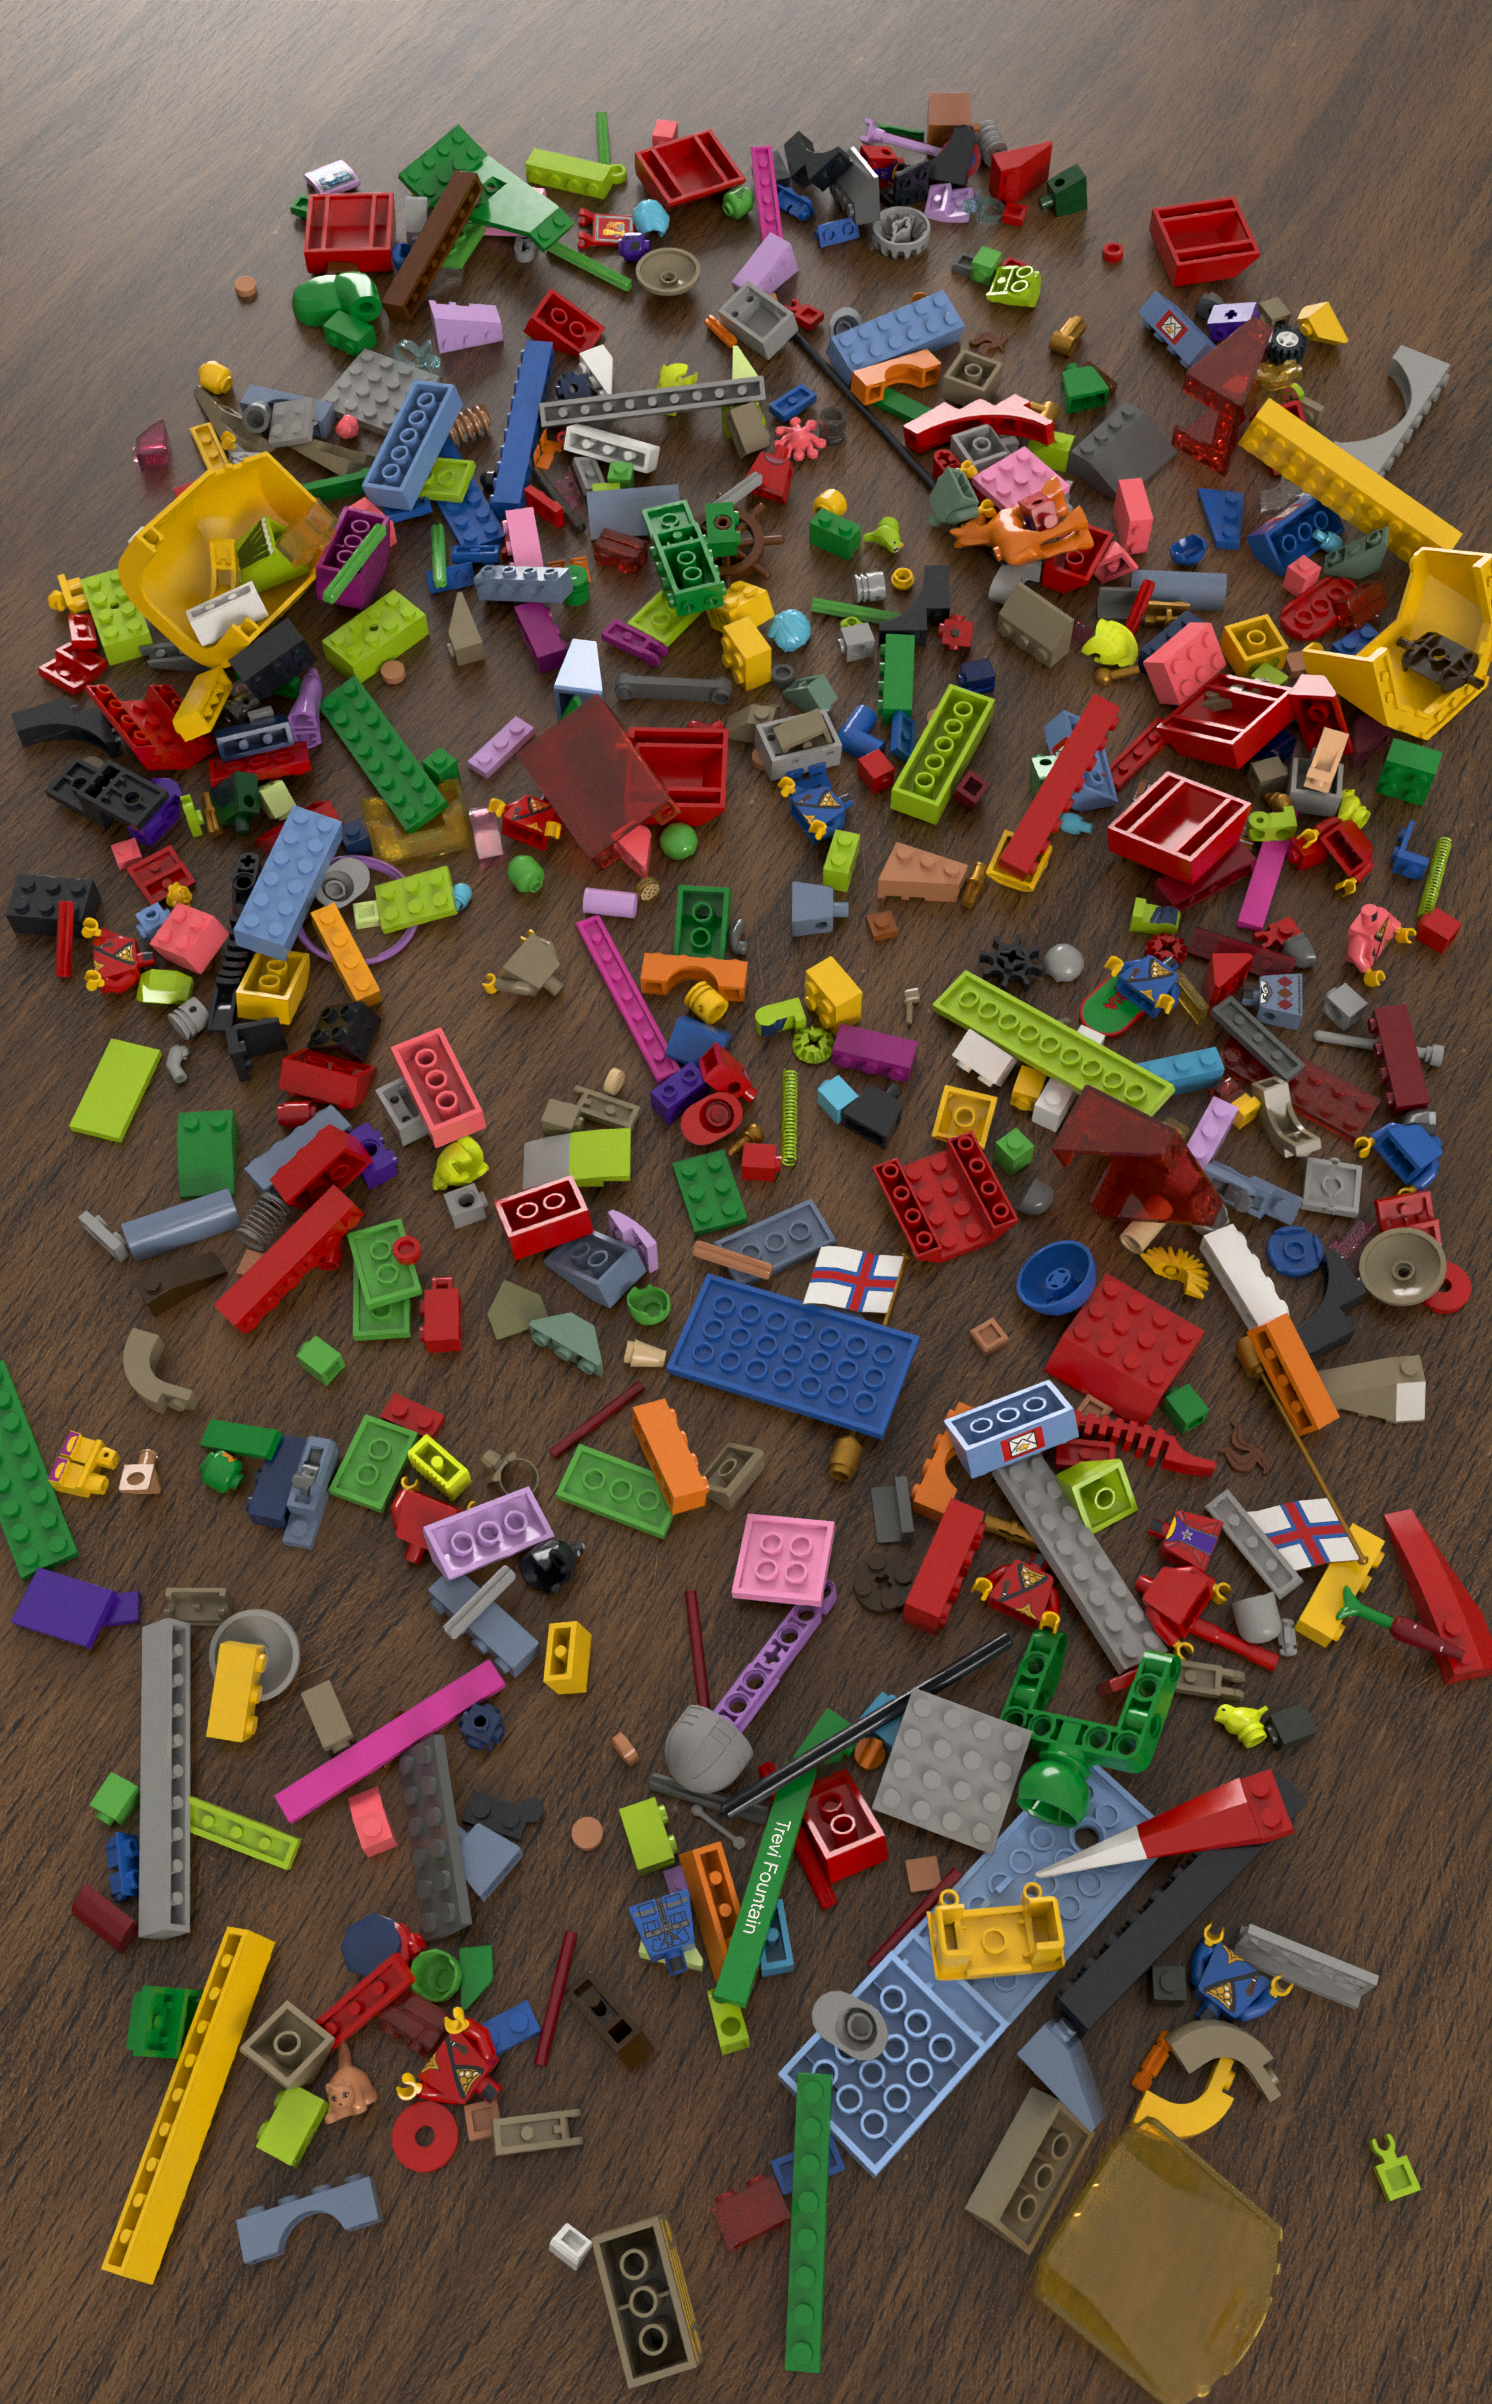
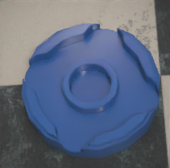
[1266,1225,1323,1279]

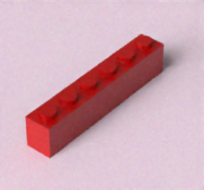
[214,1184,365,1335]

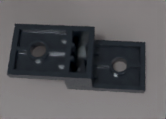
[45,757,170,832]

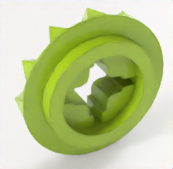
[793,1025,835,1064]

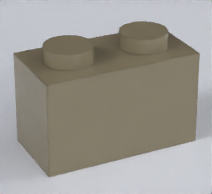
[724,401,771,459]
[773,708,833,755]

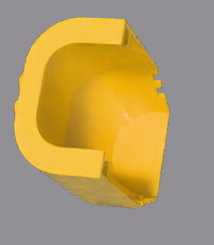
[118,451,337,668]

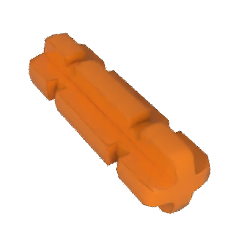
[704,315,738,348]
[1131,2030,1171,2093]

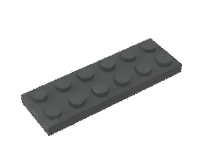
[399,1735,472,1943]

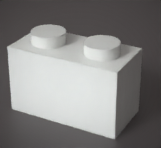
[952,1029,1018,1087]

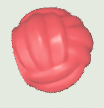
[335,414,359,439]

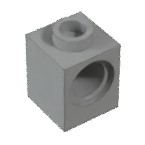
[837,622,875,662]
[1321,983,1368,1032]
[443,1183,488,1229]

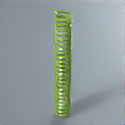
[1417,837,1452,919]
[781,1068,798,1166]

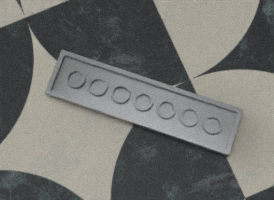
[992,1453,1168,1675]

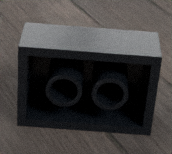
[228,618,318,702]
[6,873,101,939]

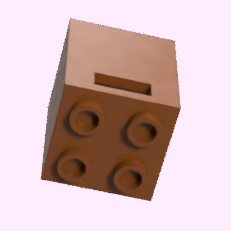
[926,92,981,161]

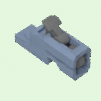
[1197,1160,1304,1225]
[282,1436,340,1550]

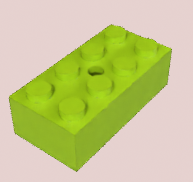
[80,569,154,666]
[322,589,429,683]

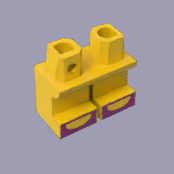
[48,1430,120,1498]

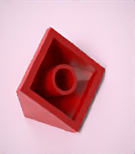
[1203,953,1253,1017]

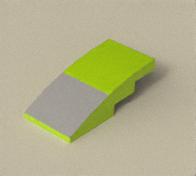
[523,1128,631,1191]

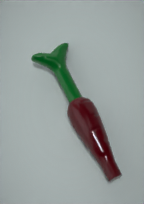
[1336,1585,1465,1662]

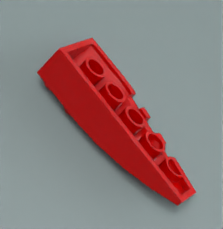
[1382,1509,1492,1685]

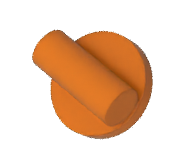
[854,1737,885,1771]

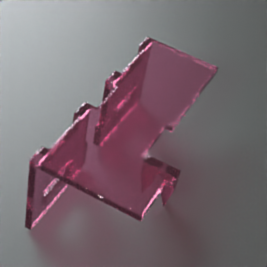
[555,465,582,510]
[1071,619,1095,643]
[1328,1219,1378,1261]

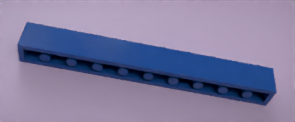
[489,340,555,519]

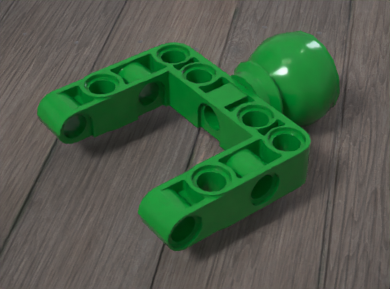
[1000,1628,1182,1828]

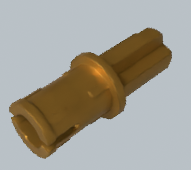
[201,792,223,838]
[960,862,988,908]

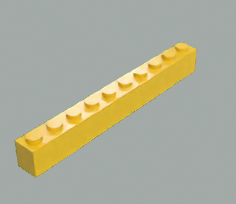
[101,1926,275,2285]

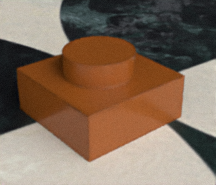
[866,910,898,942]

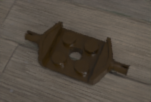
[1396,632,1485,694]

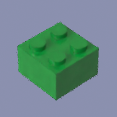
[1374,738,1443,806]

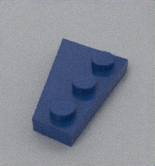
[1197,488,1244,550]

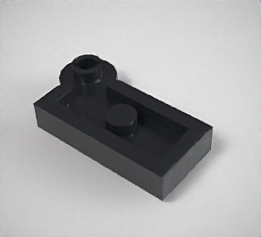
[461,1790,544,1842]

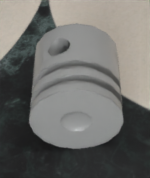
[853,571,886,603]
[167,997,210,1040]

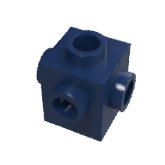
[555,371,591,400]
[459,1703,506,1753]

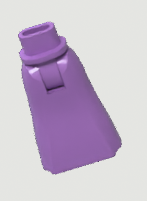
[288,668,323,748]

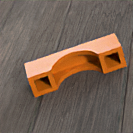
[850,349,942,406]
[640,953,748,1002]
[910,1402,974,1523]

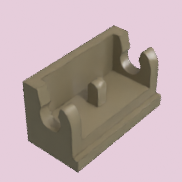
[164,1588,233,1627]

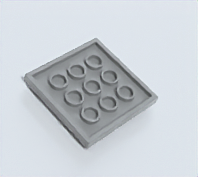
[321,348,440,437]
[872,1687,1033,1854]

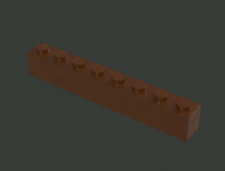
[381,170,485,322]

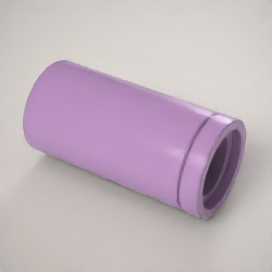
[583,887,638,918]

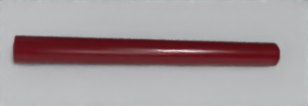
[548,1381,645,1459]
[685,1590,711,1709]
[867,1867,963,1970]
[534,1931,577,2067]

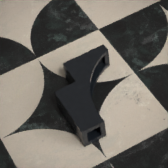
[784,131,854,192]
[878,565,950,647]
[11,696,122,759]
[1296,1248,1367,1361]

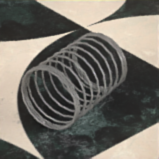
[235,1192,291,1251]

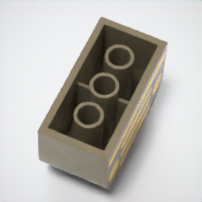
[591,2213,703,2389]

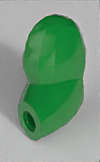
[292,271,382,327]

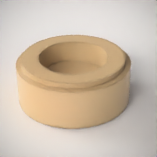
[603,1068,625,1096]

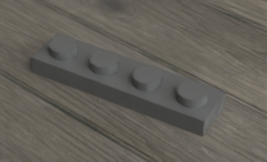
[1210,995,1306,1083]

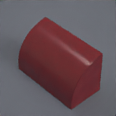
[71,1883,139,1955]

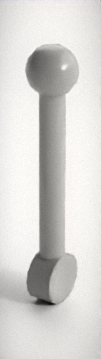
[691,1804,745,1850]

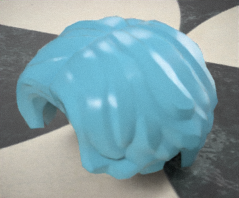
[632,199,670,237]
[767,609,811,652]

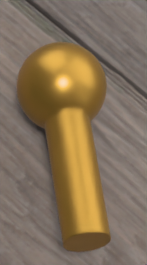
[1094,665,1140,686]

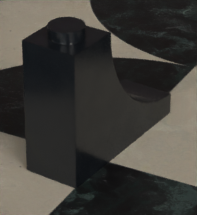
[904,124,978,188]

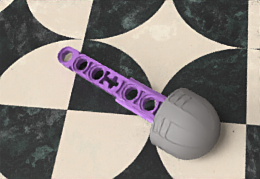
[665,1579,837,1794]

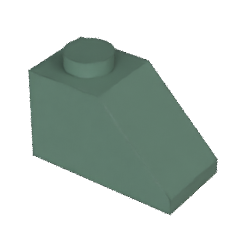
[782,674,838,713]

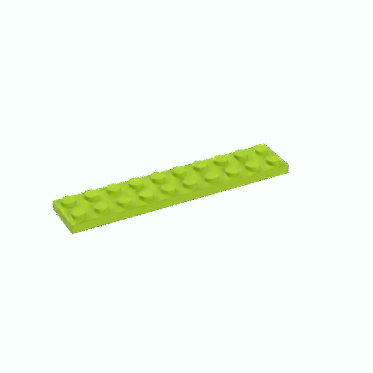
[932,970,1175,1129]

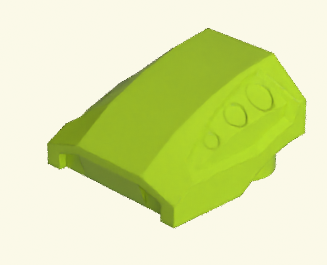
[986,265,1041,307]

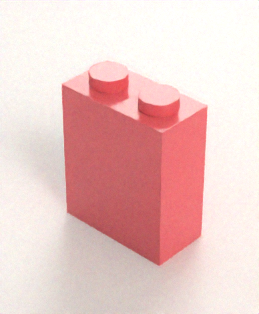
[1112,478,1153,555]

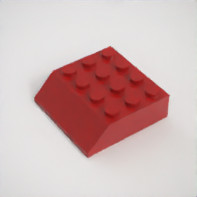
[634,128,746,210]
[303,192,396,274]
[1149,196,1261,287]
[1156,673,1296,769]
[624,727,729,826]
[1107,771,1252,885]
[1044,1273,1205,1428]

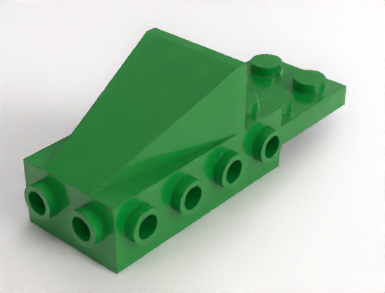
[641,499,727,617]

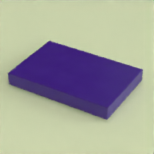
[11,1567,117,1650]

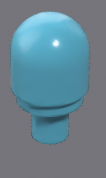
[1312,529,1343,553]
[1059,812,1093,835]
[453,883,472,915]

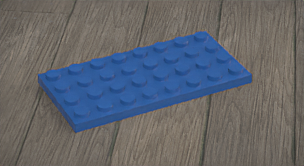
[666,1273,920,1440]

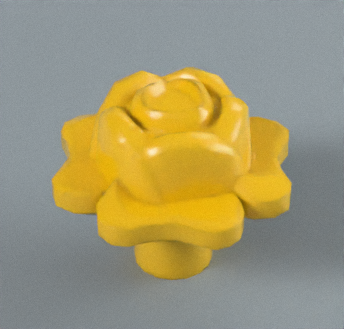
[166,882,192,908]

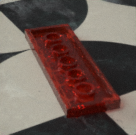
[1219,1036,1382,1143]

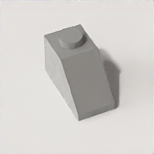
[405,196,430,247]

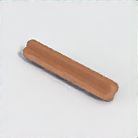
[693,1240,773,1280]

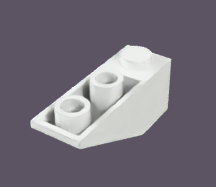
[578,344,614,396]

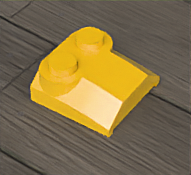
[986,830,1052,892]
[932,1085,998,1150]

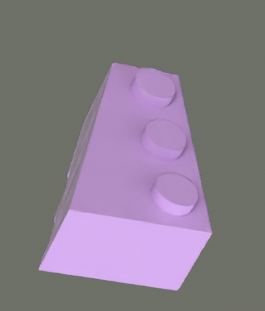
[732,232,799,294]
[429,300,504,353]

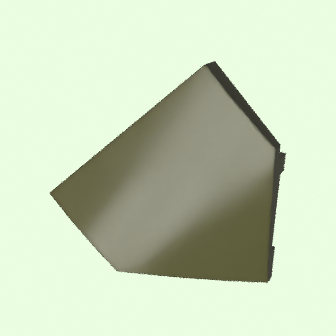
[487,1280,548,1341]

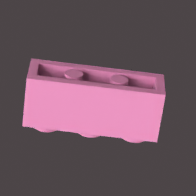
[502,507,544,567]

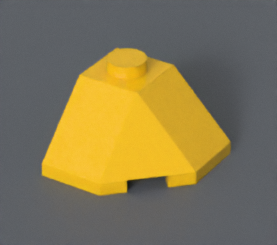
[1297,302,1349,345]

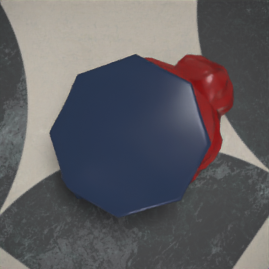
[341,1913,428,1977]

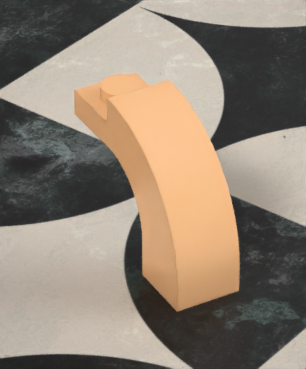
[1304,727,1349,793]

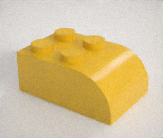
[236,951,310,1025]

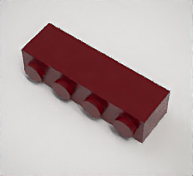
[1152,839,1256,913]
[1367,1004,1429,1117]

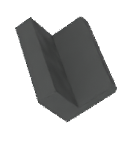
[1096,587,1145,626]
[871,1476,914,1545]

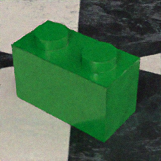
[323,310,377,357]
[809,508,861,561]

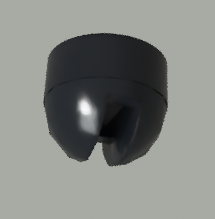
[480,471,497,490]

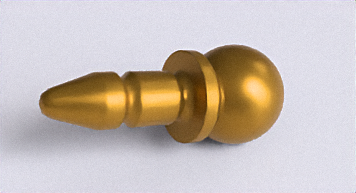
[1263,792,1293,812]
[728,1123,764,1156]

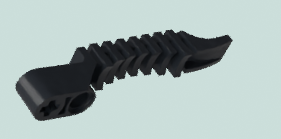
[208,852,262,1034]

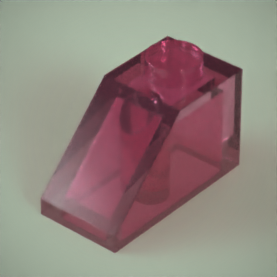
[132,419,169,471]
[1349,715,1393,770]

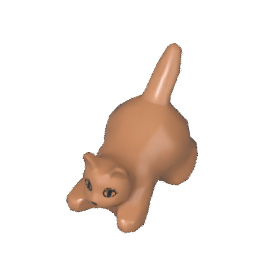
[325,2042,377,2124]

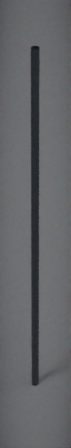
[792,331,1038,594]

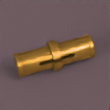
[983,1512,1038,1550]

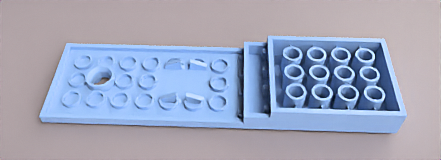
[778,1765,1159,2179]

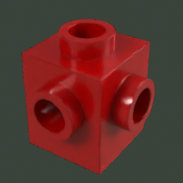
[938,614,974,650]

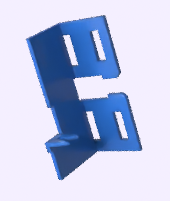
[786,762,832,788]

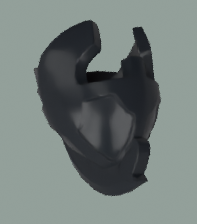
[519,1540,586,1596]

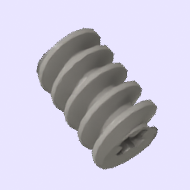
[976,120,1008,167]

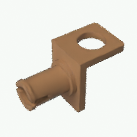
[119,1449,161,1494]

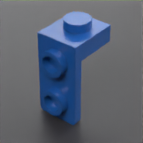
[1390,820,1430,881]

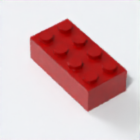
[902,1498,987,1636]

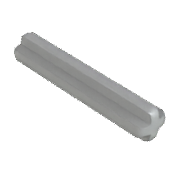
[713,472,763,505]
[443,1565,516,1639]

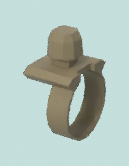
[480,1449,539,1496]

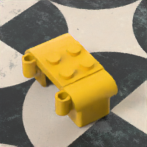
[926,1882,1065,1981]

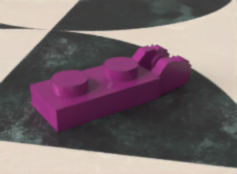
[601,618,669,667]

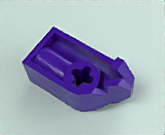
[126,778,184,848]

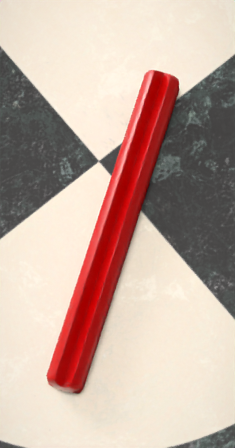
[758,1761,837,1910]

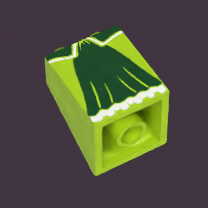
[236,515,310,593]

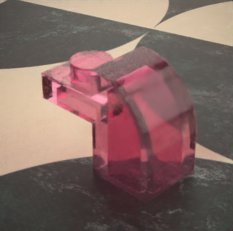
[467,805,503,859]

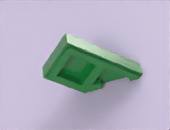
[459,1945,494,2012]

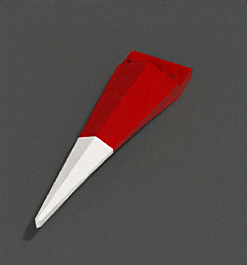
[1035,1769,1295,1879]

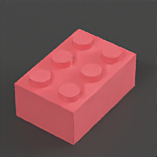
[1143,622,1227,705]

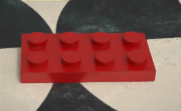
[209,741,311,789]

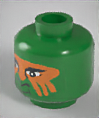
[199,1450,245,1494]

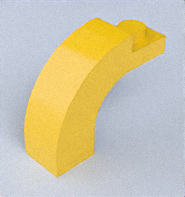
[208,538,239,601]
[1129,2057,1236,2140]

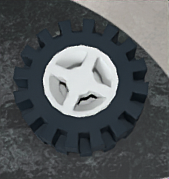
[1264,325,1307,367]

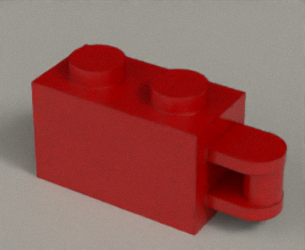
[420,1276,462,1353]

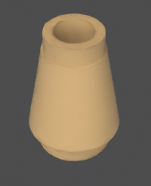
[623,1339,666,1367]

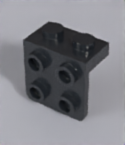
[307,1001,382,1063]

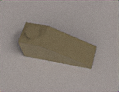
[446,592,485,666]

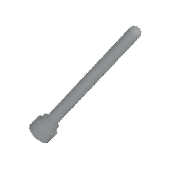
[1313,1030,1444,1067]

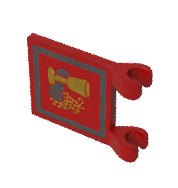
[577,208,635,249]

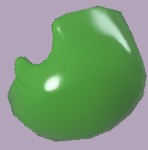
[660,822,698,860]
[627,1284,671,1325]
[410,1949,463,2003]

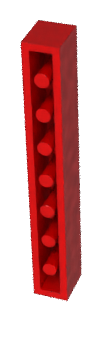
[996,693,1121,882]

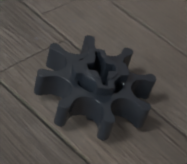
[979,934,1044,992]

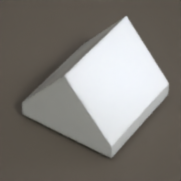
[549,2223,593,2271]

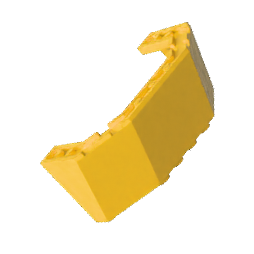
[1301,547,1492,740]

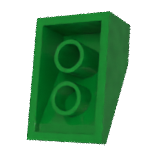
[673,885,733,960]
[177,1110,239,1199]

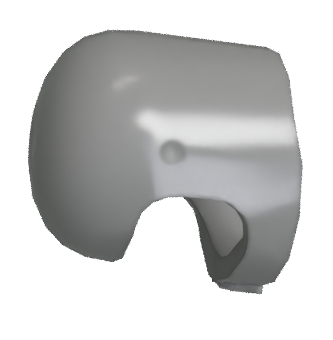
[1231,1591,1282,1644]

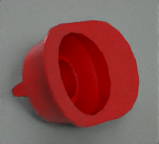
[680,1092,743,1145]

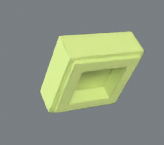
[353,900,381,929]

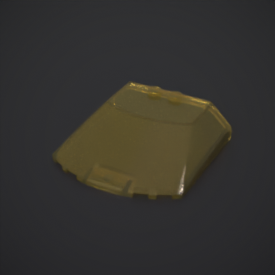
[1034,2116,1283,2404]

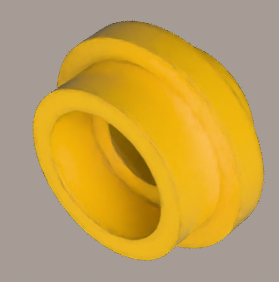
[891,568,914,590]

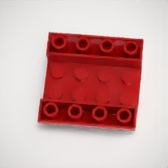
[85,684,217,771]
[872,1131,1019,1263]

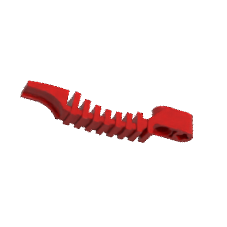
[1040,1410,1217,1478]

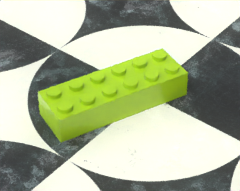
[890,684,995,825]

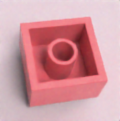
[149,902,230,974]

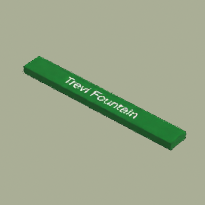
[714,1761,817,2009]

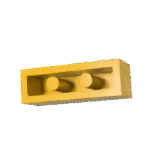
[206,1641,267,1742]

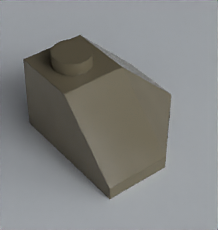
[725,702,781,743]

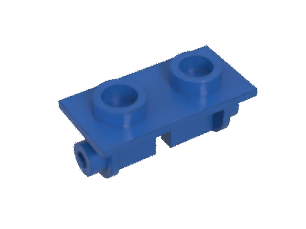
[777,184,815,221]
[814,217,860,248]
[426,562,475,594]
[105,1832,140,1903]

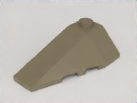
[1317,1355,1426,1424]

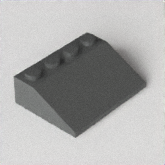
[1068,402,1177,500]

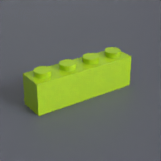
[525,148,613,200]

